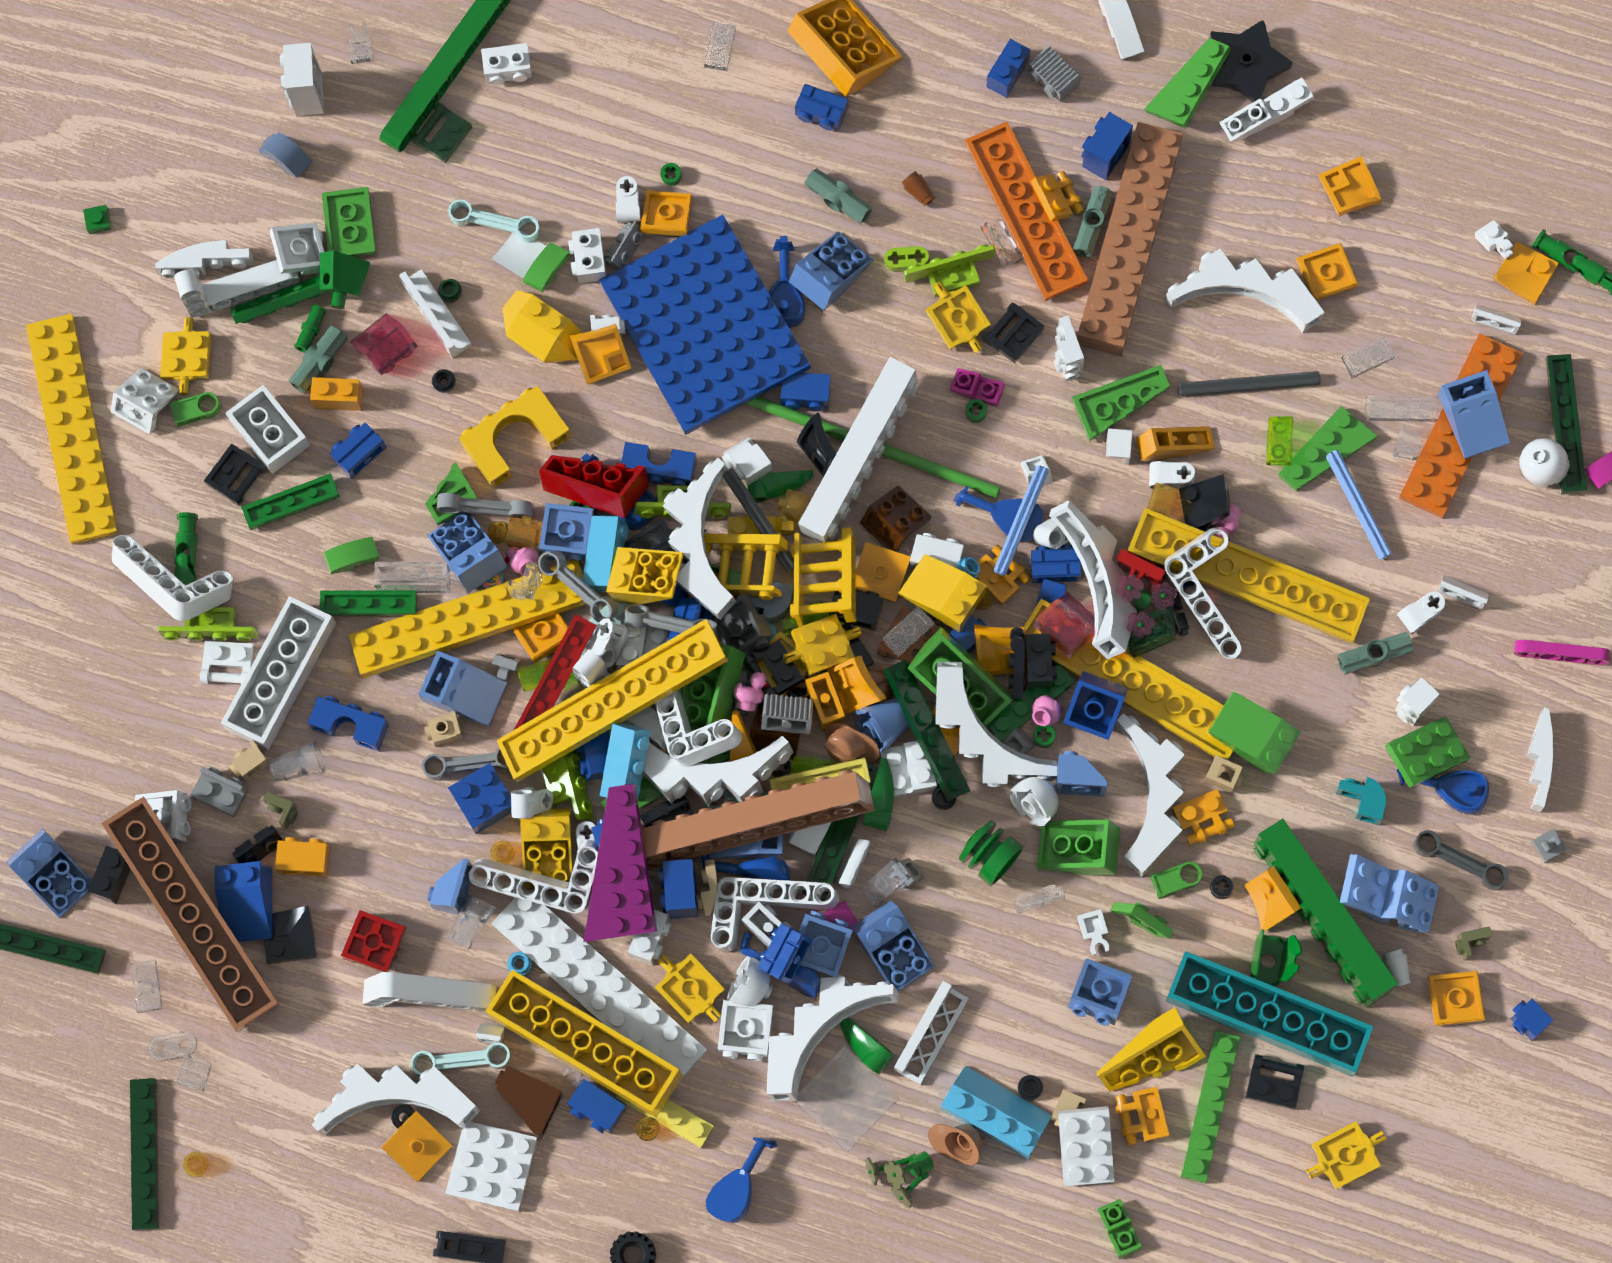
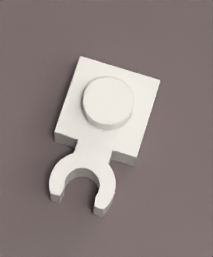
[1077,909,1109,956]

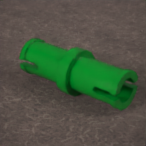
[294,305,326,353]

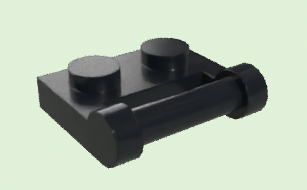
[982,302,1045,364]
[204,443,267,506]
[743,640,804,697]
[1245,1054,1304,1110]

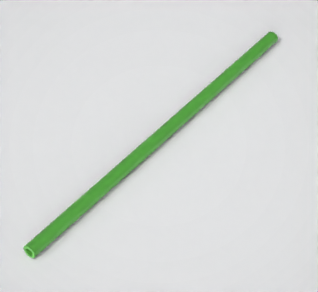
[745,396,1000,498]

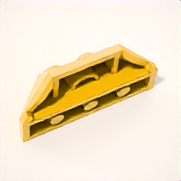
[503,290,583,363]

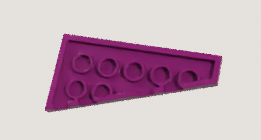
[583,783,657,942]

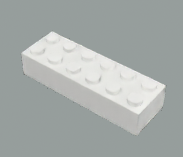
[221,596,336,750]

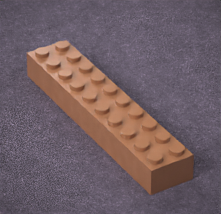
[1077,122,1183,356]
[642,770,875,871]
[101,796,280,1032]

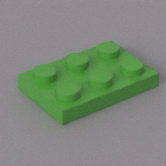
[322,187,377,257]
[1385,716,1471,788]

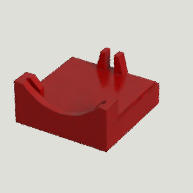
[1117,549,1167,593]
[341,910,407,972]

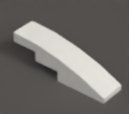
[1098,0,1144,59]
[1526,707,1553,812]

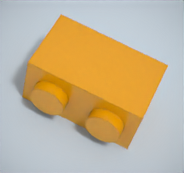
[310,377,363,411]
[805,672,845,731]
[275,837,330,877]

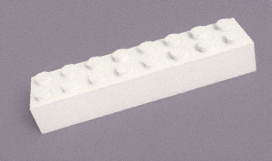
[798,357,919,543]

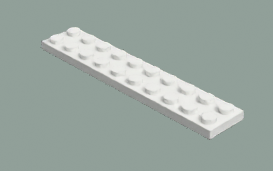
[491,887,707,1083]

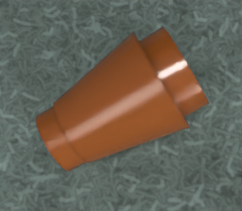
[902,171,935,207]

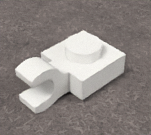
[1475,220,1513,259]

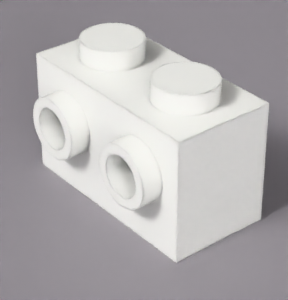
[481,43,532,85]
[568,228,606,284]
[1395,677,1440,726]
[742,902,791,948]
[628,910,672,966]

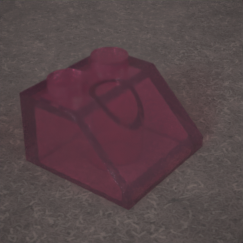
[350,313,417,375]
[1035,592,1095,659]

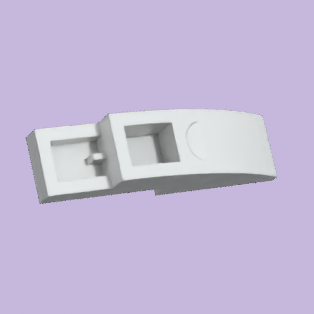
[1219,77,1314,143]
[155,240,253,279]

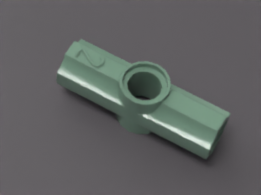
[805,168,872,225]
[1073,186,1114,258]
[289,326,348,394]
[1337,631,1414,675]

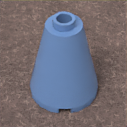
[855,698,910,753]

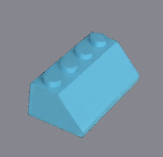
[941,1066,1052,1159]

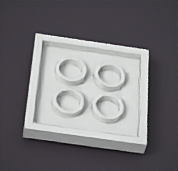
[445,1122,538,1212]

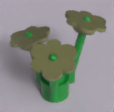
[865,1151,934,1209]

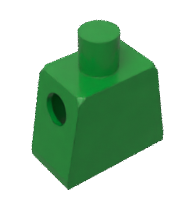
[319,250,370,309]

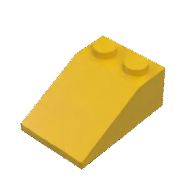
[898,554,986,632]

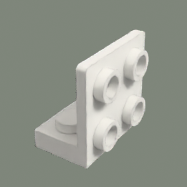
[111,368,179,434]

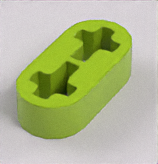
[884,246,929,272]

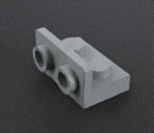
[190,766,248,818]

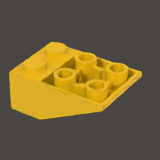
[606,547,684,604]
[520,808,573,889]

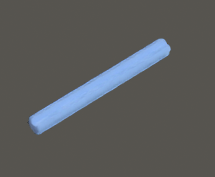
[1326,450,1392,560]
[994,465,1048,576]

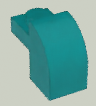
[1336,777,1386,825]

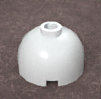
[1519,438,1570,487]
[1010,777,1059,826]
[727,956,773,1006]

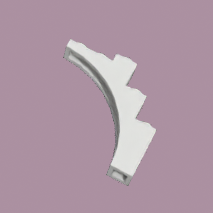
[1166,249,1325,333]
[663,458,736,620]
[1049,500,1137,659]
[935,661,1057,787]
[1116,713,1185,877]
[642,736,794,805]
[767,975,898,1102]
[312,1063,480,1136]

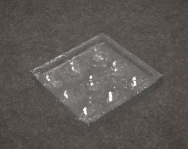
[794,1046,899,1153]

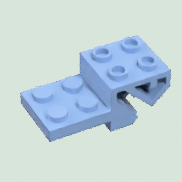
[1340,855,1439,933]

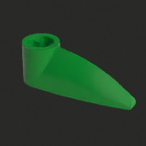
[746,470,813,503]
[863,758,894,831]
[840,1017,895,1075]

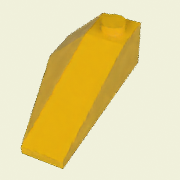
[1097,1007,1206,1091]

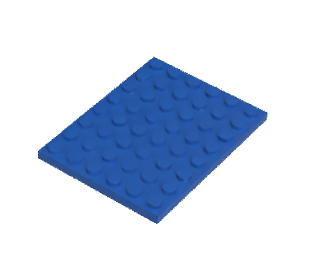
[599,214,811,435]

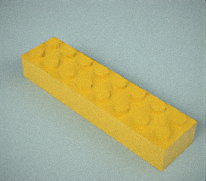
[485,970,683,1118]

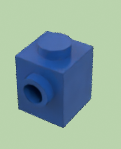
[1510,998,1553,1041]

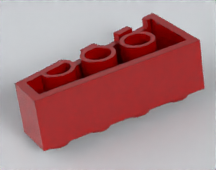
[539,455,649,518]

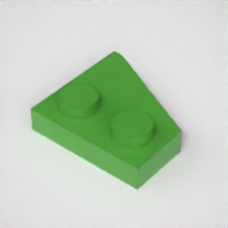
[425,463,478,526]
[1110,902,1174,939]

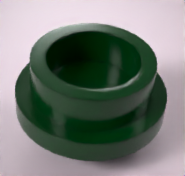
[438,279,462,302]

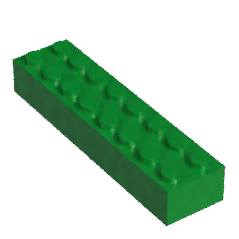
[1253,818,1398,1008]

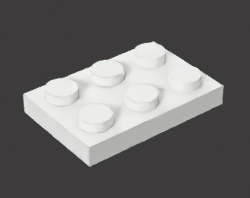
[1058,1106,1114,1186]

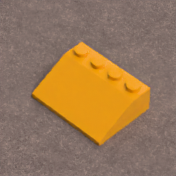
[787,0,903,97]

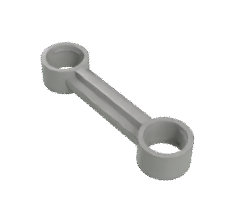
[437,493,533,521]
[538,550,618,622]
[625,604,717,635]
[422,748,510,781]

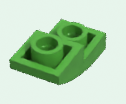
[523,242,569,292]
[324,537,379,574]
[1098,1199,1142,1259]

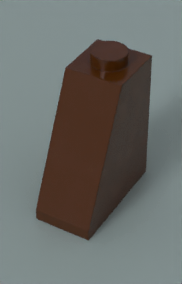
[495,1066,563,1140]

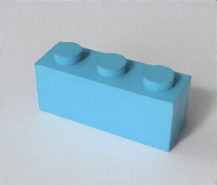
[583,516,629,592]
[600,723,650,800]

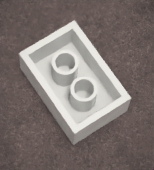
[280,43,324,116]
[226,385,310,474]

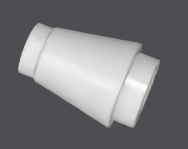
[1383,948,1411,987]

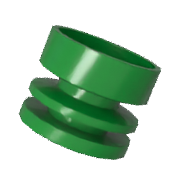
[959,820,1024,886]

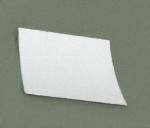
[491,230,546,278]

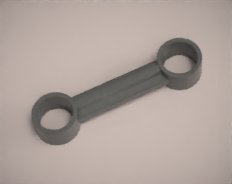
[1414,830,1508,891]

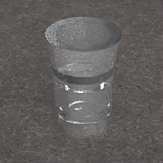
[269,741,325,782]
[448,892,497,949]

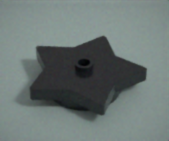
[1210,20,1293,102]

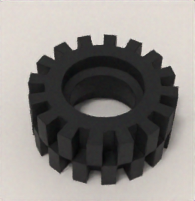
[610,1231,656,1263]

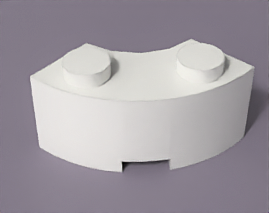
[721,437,772,485]

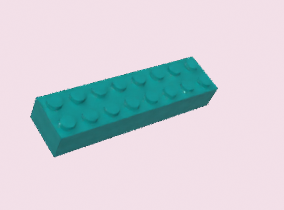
[1165,951,1374,1077]

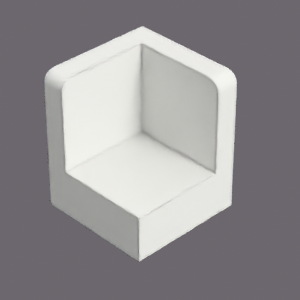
[1106,428,1132,464]

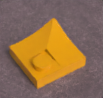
[1319,156,1382,217]
[1494,242,1559,305]
[569,323,631,385]
[974,624,1026,675]
[827,656,887,715]
[1244,866,1301,931]

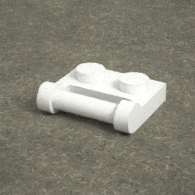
[200,641,254,685]

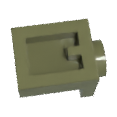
[263,791,298,828]
[1455,926,1492,960]

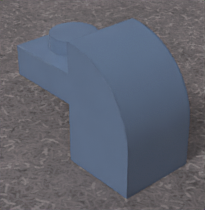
[258,132,312,178]
[750,581,794,624]

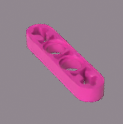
[1514,640,1610,665]

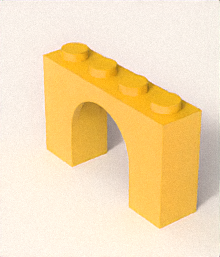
[459,385,571,489]

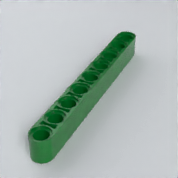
[379,0,511,153]

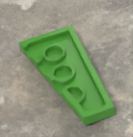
[1144,38,1231,129]
[1072,365,1170,442]
[1278,406,1378,491]

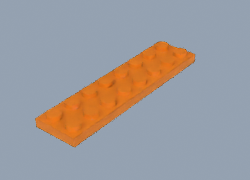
[965,121,1088,302]
[1399,333,1523,519]

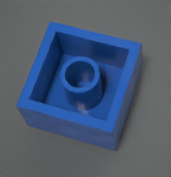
[1081,112,1133,180]
[1063,671,1128,740]
[448,763,512,834]
[659,859,698,919]

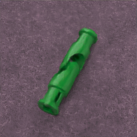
[1532,229,1612,296]
[174,512,198,586]

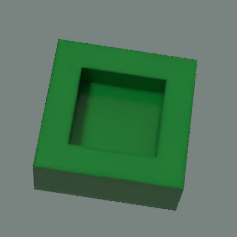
[83,205,112,234]

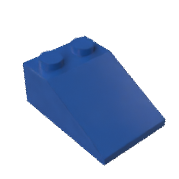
[215,861,273,942]

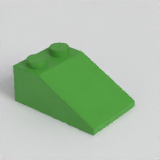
[1208,692,1301,773]
[1037,819,1121,876]

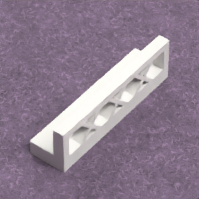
[399,269,472,358]
[894,981,969,1085]

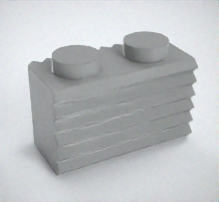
[1028,46,1081,102]
[761,693,813,735]

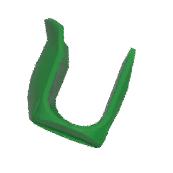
[1250,929,1302,986]

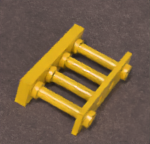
[790,527,856,627]
[691,533,788,600]

